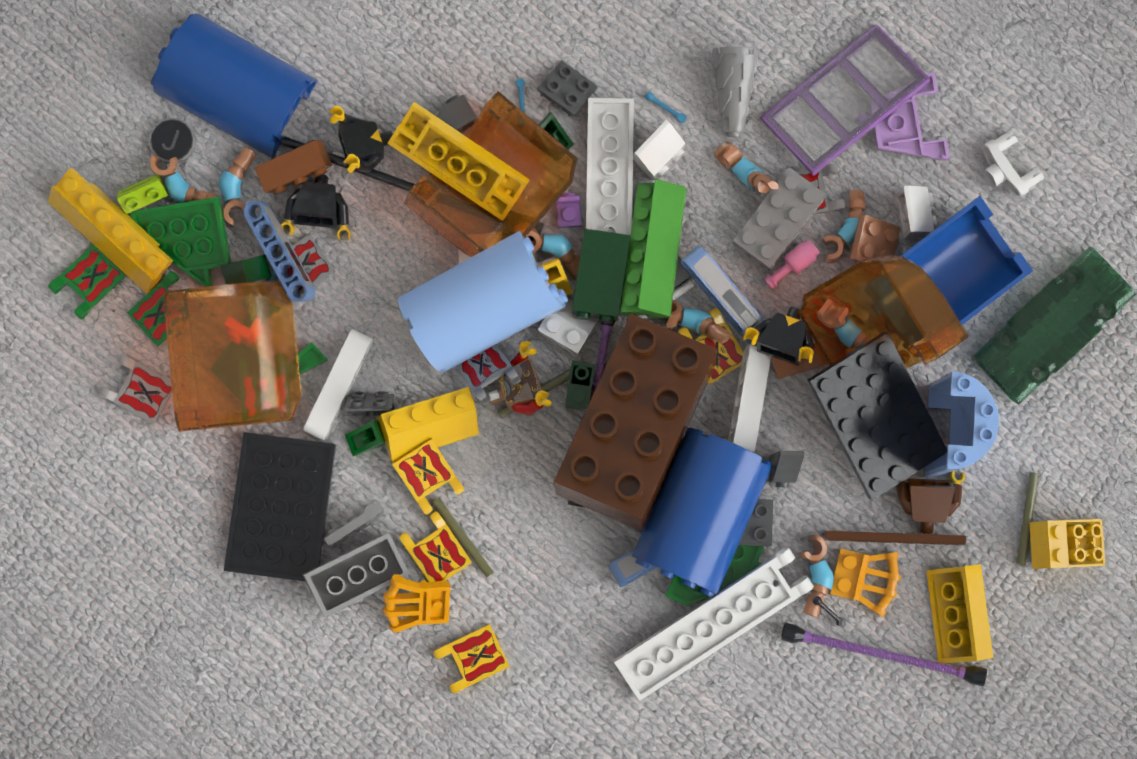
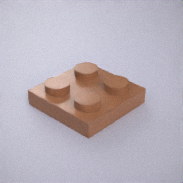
[850,215,901,270]

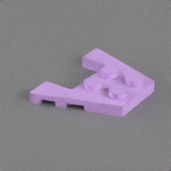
[869,72,950,161]

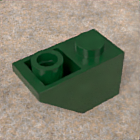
[565,360,595,412]

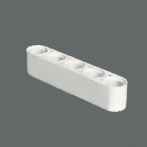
[303,329,374,441]
[728,344,771,453]

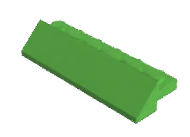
[620,179,687,318]

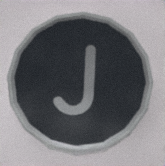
[149,118,196,164]

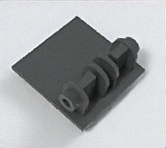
[537,60,598,117]
[344,391,394,416]
[739,499,773,546]

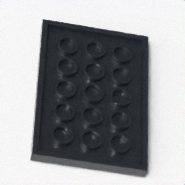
[807,332,947,501]
[224,432,337,582]

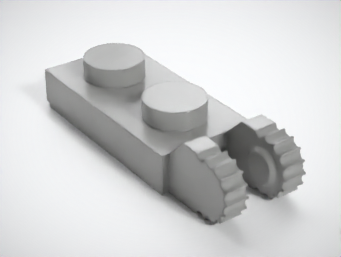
[324,502,384,548]

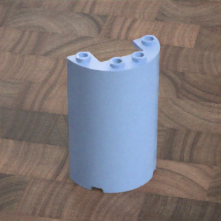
[397,231,568,373]
[923,371,999,477]

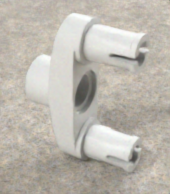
[983,130,1044,197]

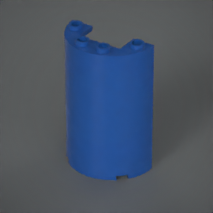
[151,13,318,159]
[865,196,1033,355]
[631,427,773,597]

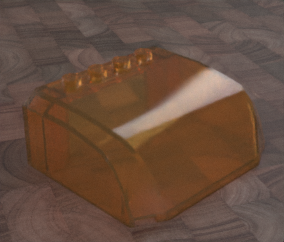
[404,91,578,257]
[797,255,969,369]
[164,282,302,432]

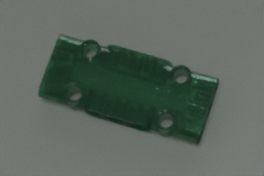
[973,247,1136,405]

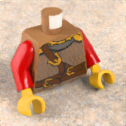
[488,341,552,416]

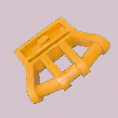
[829,548,901,618]
[383,574,451,633]

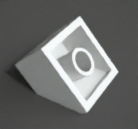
[633,120,685,180]
[897,186,937,239]
[538,297,599,356]

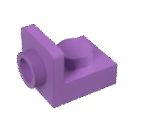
[557,193,581,228]

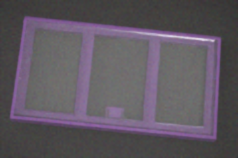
[760,24,930,176]

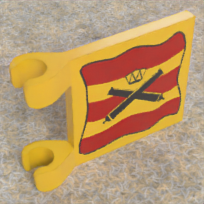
[677,308,743,384]
[392,438,464,515]
[399,511,472,582]
[433,624,510,693]

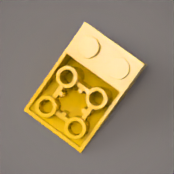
[1029,519,1105,569]

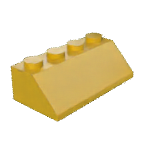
[377,387,479,463]
[926,564,993,663]

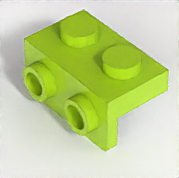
[117,174,168,214]

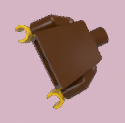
[896,470,966,534]

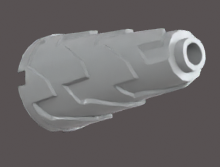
[712,47,759,137]

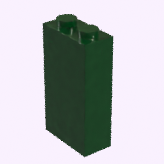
[572,228,630,323]

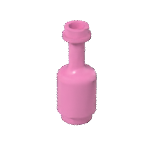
[764,239,820,289]

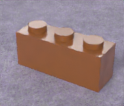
[254,140,333,195]

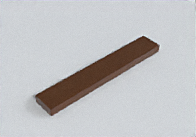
[823,531,966,545]

